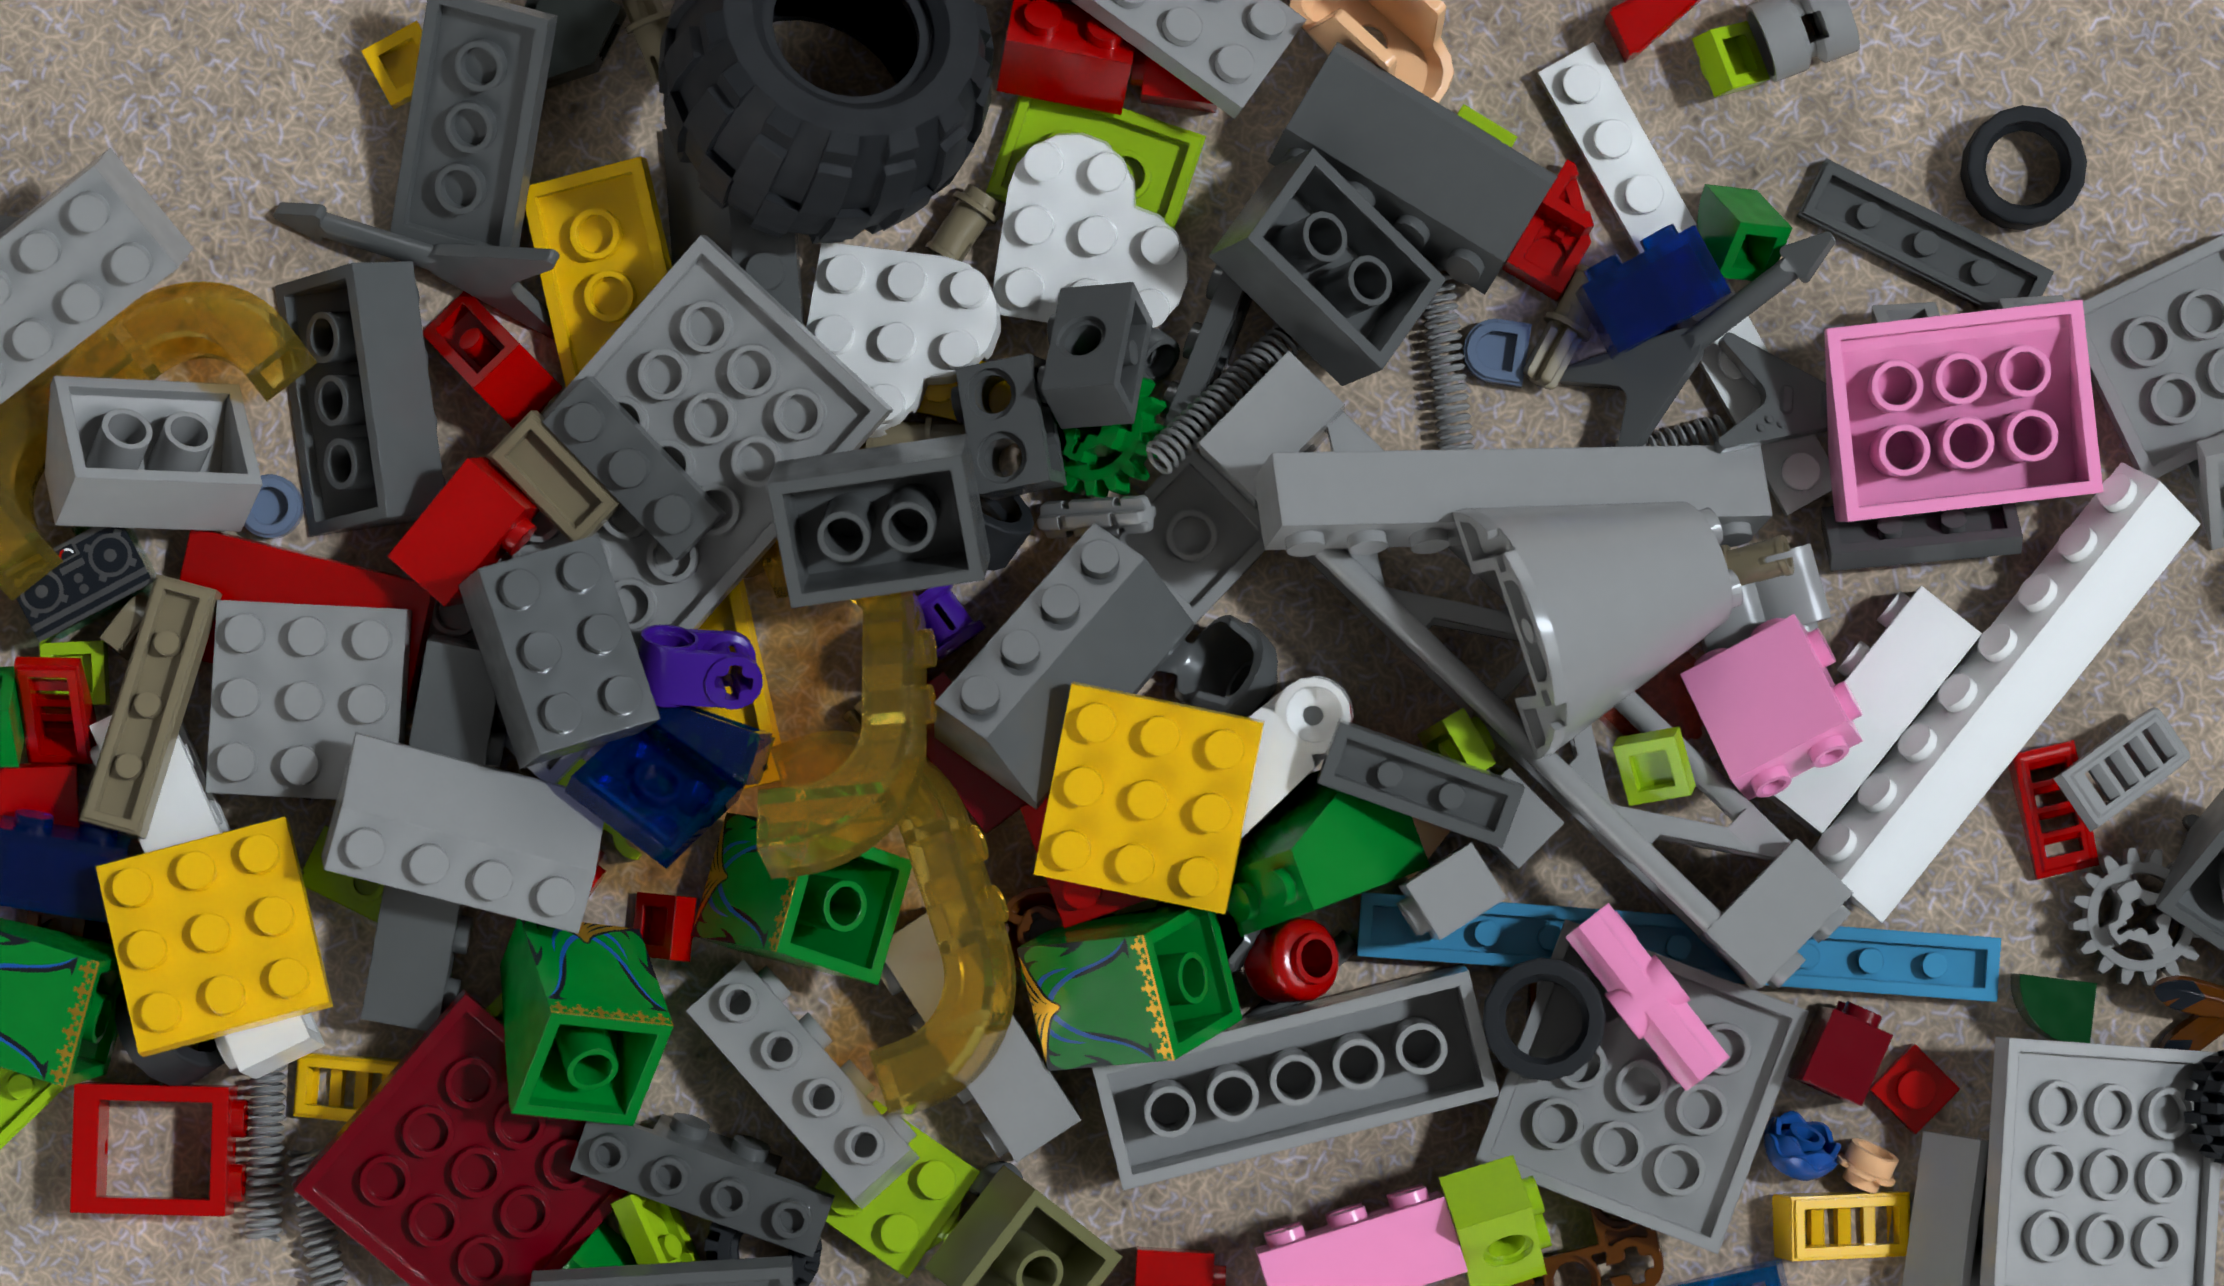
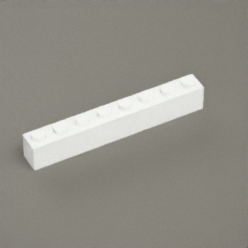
[1811,462,2201,923]

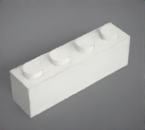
[1768,586,1982,837]

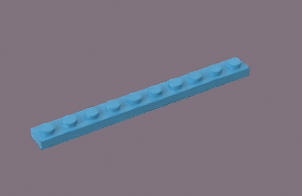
[1356,892,2001,1002]

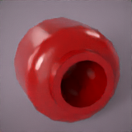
[1244,918,1339,1003]

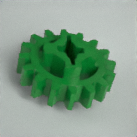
[1056,377,1167,498]

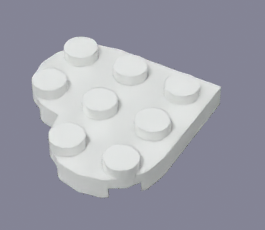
[992,133,1189,328]
[806,243,1001,438]

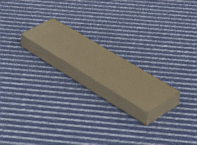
[79,574,222,839]

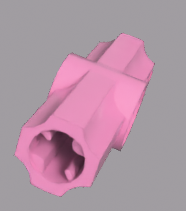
[1565,903,1730,1091]

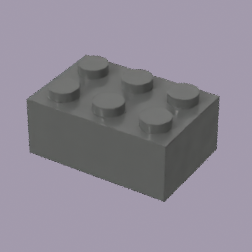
[1208,148,1446,386]
[767,433,990,608]
[458,534,660,769]

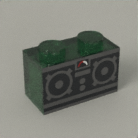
[4,526,156,643]

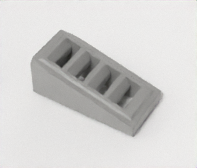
[2054,707,2190,832]

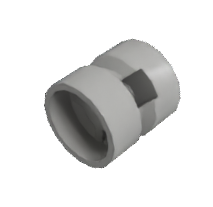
[1746,0,1860,82]

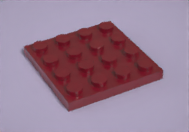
[292,989,629,1286]

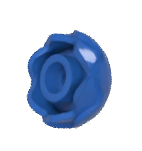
[1764,1111,1841,1181]

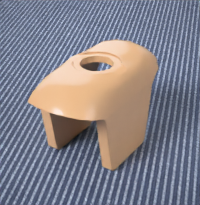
[1289,0,1454,103]

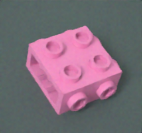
[1680,614,1863,801]

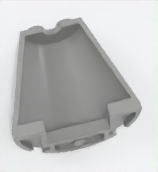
[1452,501,1743,760]

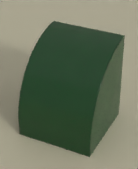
[2010,973,2097,1043]

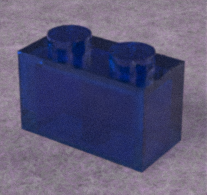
[1575,223,1732,360]
[0,809,131,923]

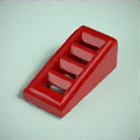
[1604,0,1701,63]
[14,657,97,764]
[2008,740,2099,880]

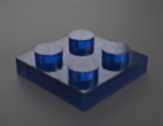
[565,720,745,869]

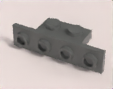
[570,1113,835,1257]

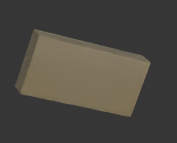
[488,410,622,542]

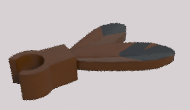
[2153,975,2224,1051]

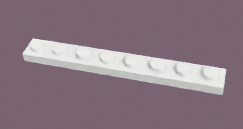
[1537,42,1832,517]

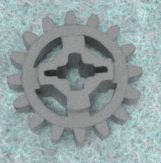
[2068,847,2202,986]

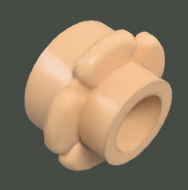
[1837,1138,1899,1193]

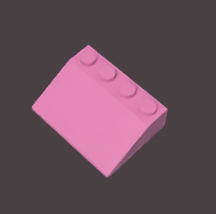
[1824,300,2103,522]

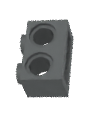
[951,353,1067,500]

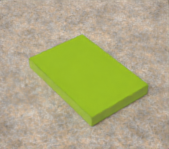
[986,96,1206,230]

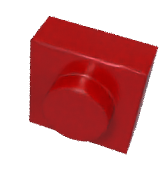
[633,892,697,962]
[1869,1044,1960,1135]

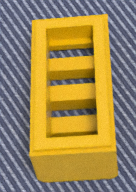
[293,1053,402,1122]
[1772,1191,1910,1262]

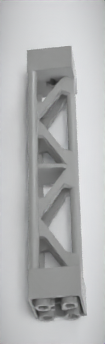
[1198,351,1853,990]

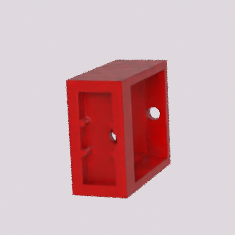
[70,1082,249,1217]

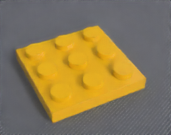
[1034,682,1265,914]
[95,817,333,1057]

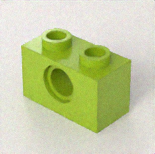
[1439,1155,1552,1286]

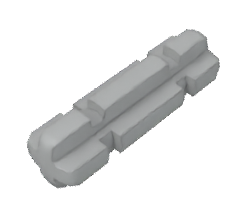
[1037,495,1157,539]

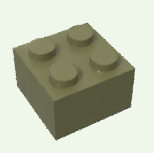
[924,1165,1122,1286]

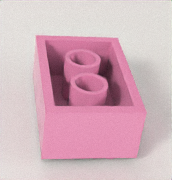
[1254,1183,1468,1286]

